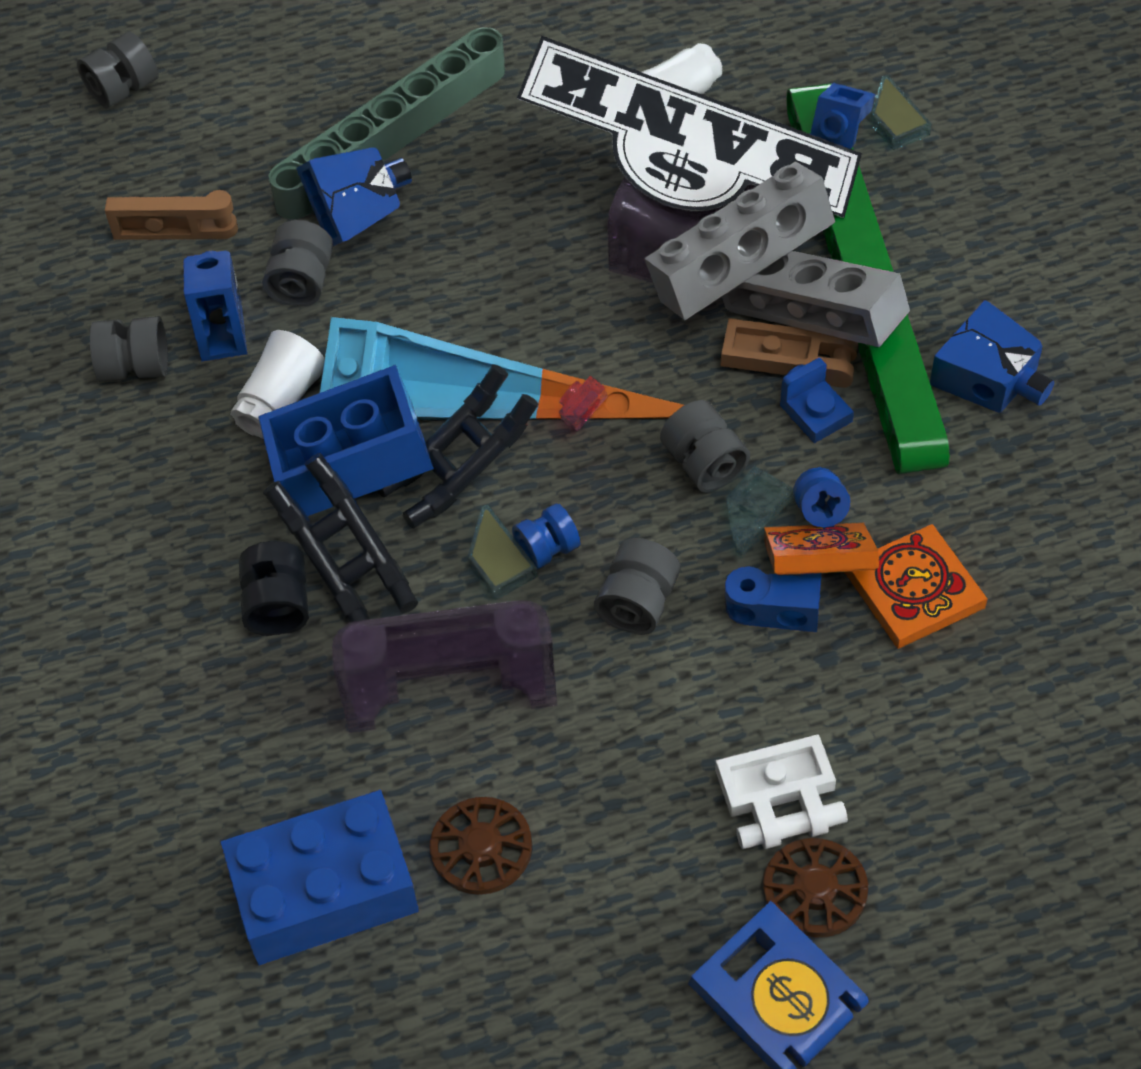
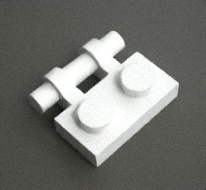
[715,734,848,849]

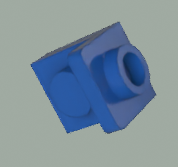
[810,83,875,149]
[780,358,854,443]

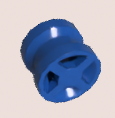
[793,467,850,528]

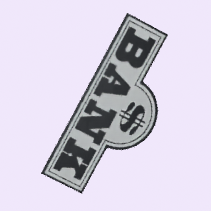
[517,36,862,218]

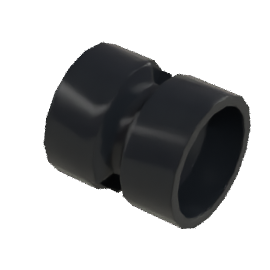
[239,541,309,636]

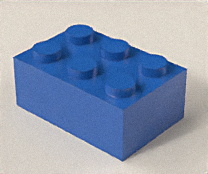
[258,365,434,516]
[221,790,419,965]

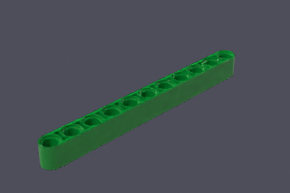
[786,83,950,474]

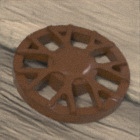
[430,797,532,895]
[763,838,868,938]

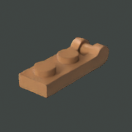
[105,190,238,240]
[721,318,858,388]

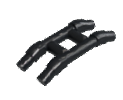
[377,364,539,529]
[263,453,418,641]

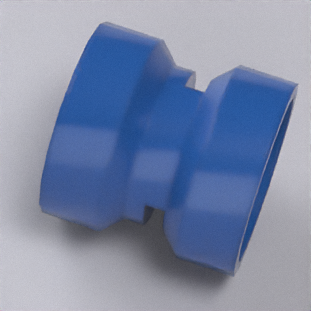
[512,503,581,570]

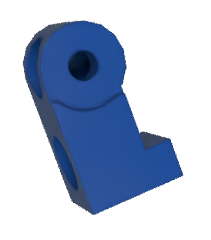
[725,566,822,632]

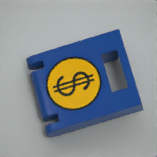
[689,901,869,1069]

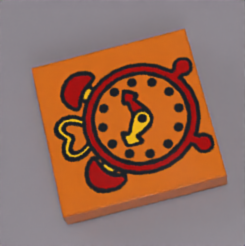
[764,523,879,575]
[845,524,988,649]

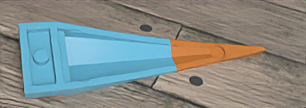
[320,317,685,420]

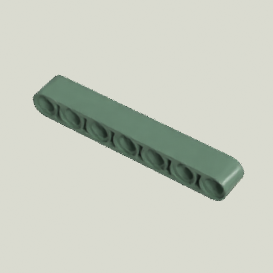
[269,27,505,220]

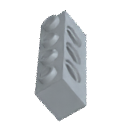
[644,161,835,320]
[722,251,910,347]

